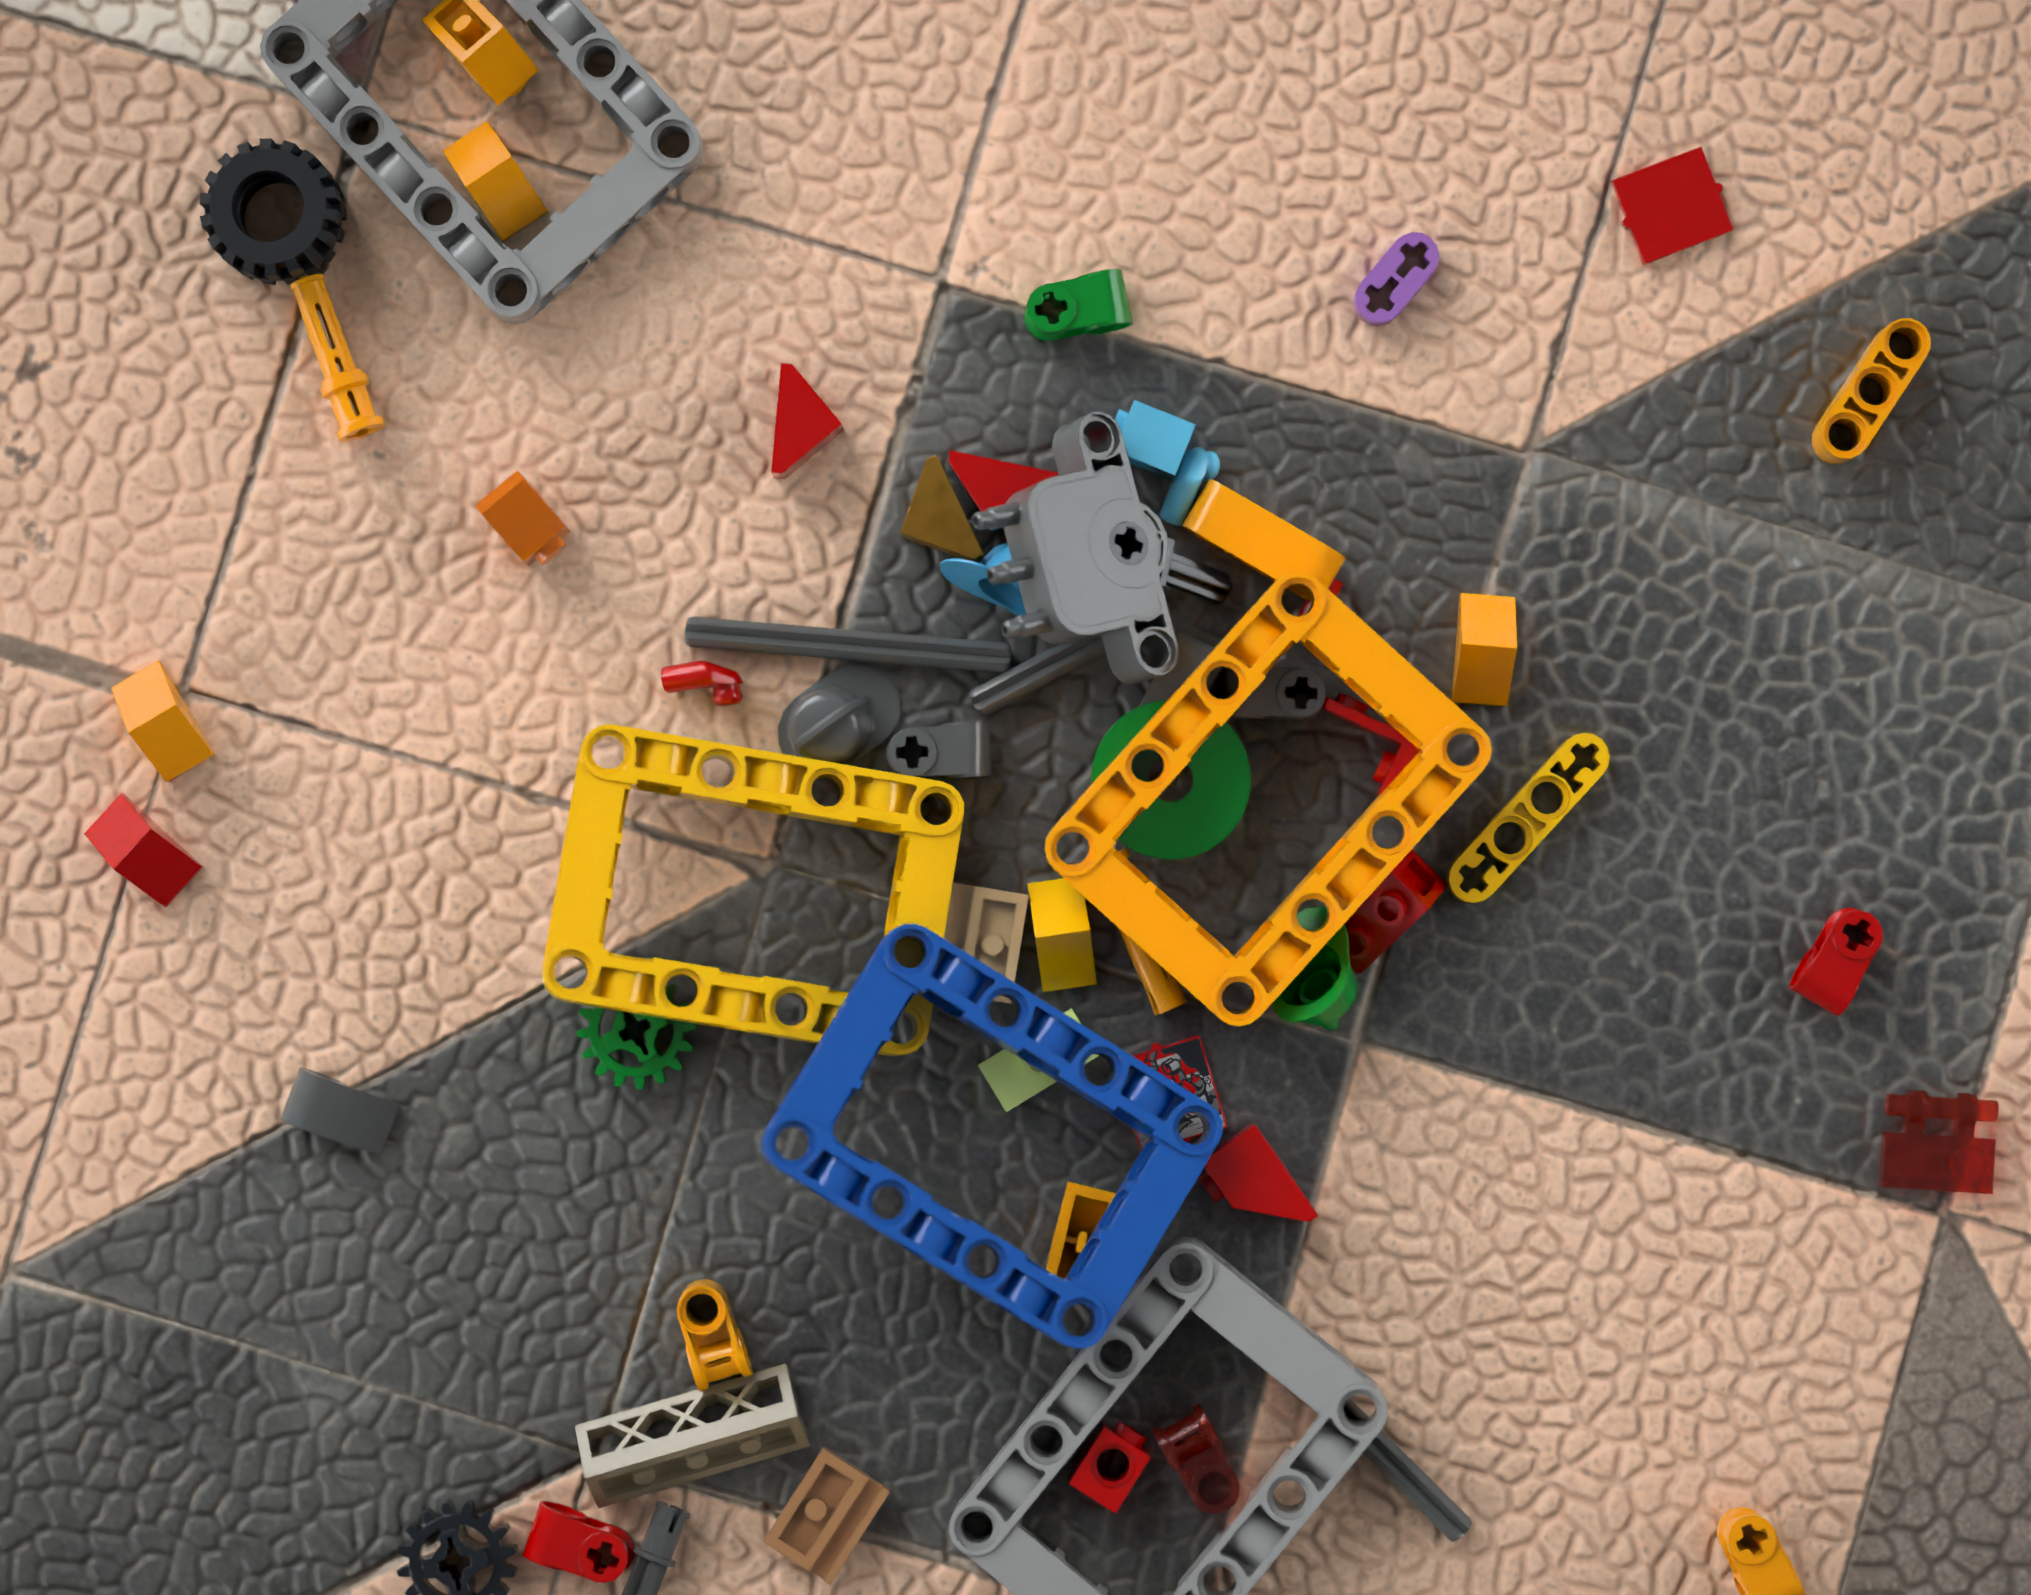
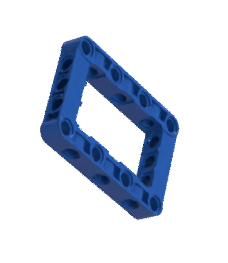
[761,924,1223,1349]

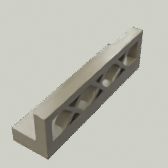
[575,1364,810,1509]

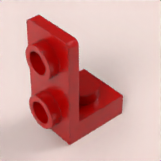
[1320,693,1419,796]
[1345,849,1448,974]

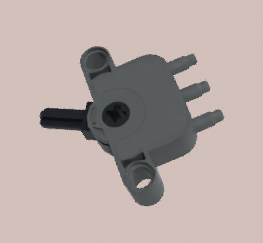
[973,412,1233,684]

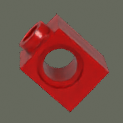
[1068,1421,1151,1514]

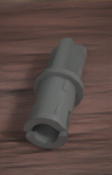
[622,1501,690,1595]

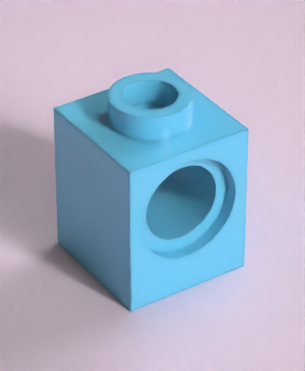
[1115,400,1196,480]

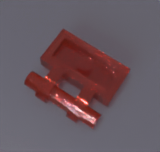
[1879,1089,1999,1194]

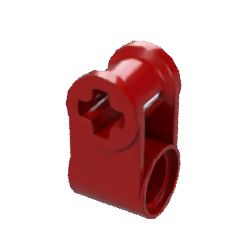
[1789,908,1883,1016]
[523,1501,635,1583]

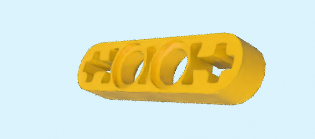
[1446,733,1610,903]

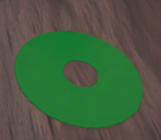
[1091,700,1251,860]

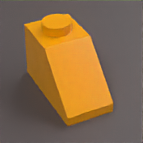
[421,0,539,106]

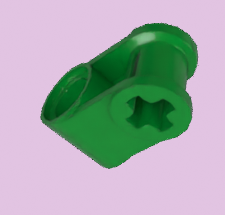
[1025,269,1133,341]

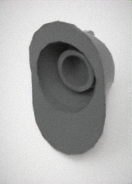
[778,664,901,766]

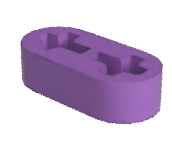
[1353,232,1439,326]

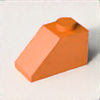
[475,470,571,566]

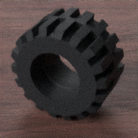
[199,138,347,285]

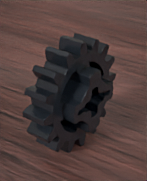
[397,1499,519,1595]

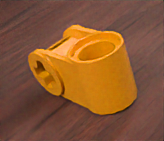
[677,1279,753,1391]
[1716,1507,1805,1595]

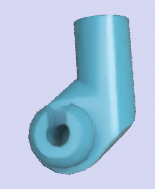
[1159,447,1220,526]

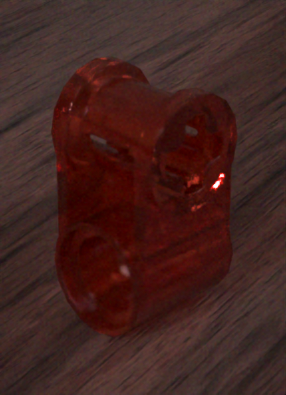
[1151,1403,1240,1514]

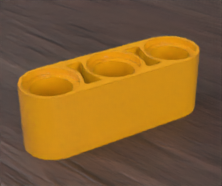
[1812,318,1931,464]
[1181,479,1346,601]

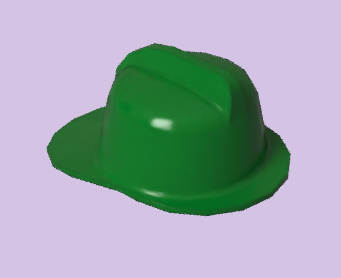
[1272,907,1358,1031]

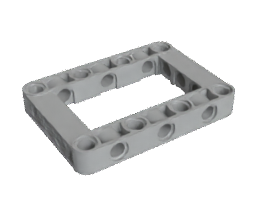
[260,0,704,324]
[949,1237,1388,1595]

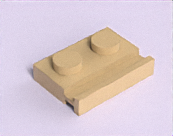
[944,883,1029,1004]

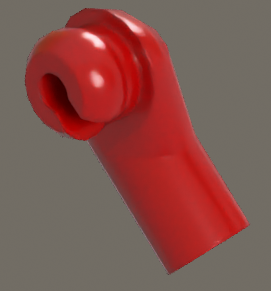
[661,660,744,706]

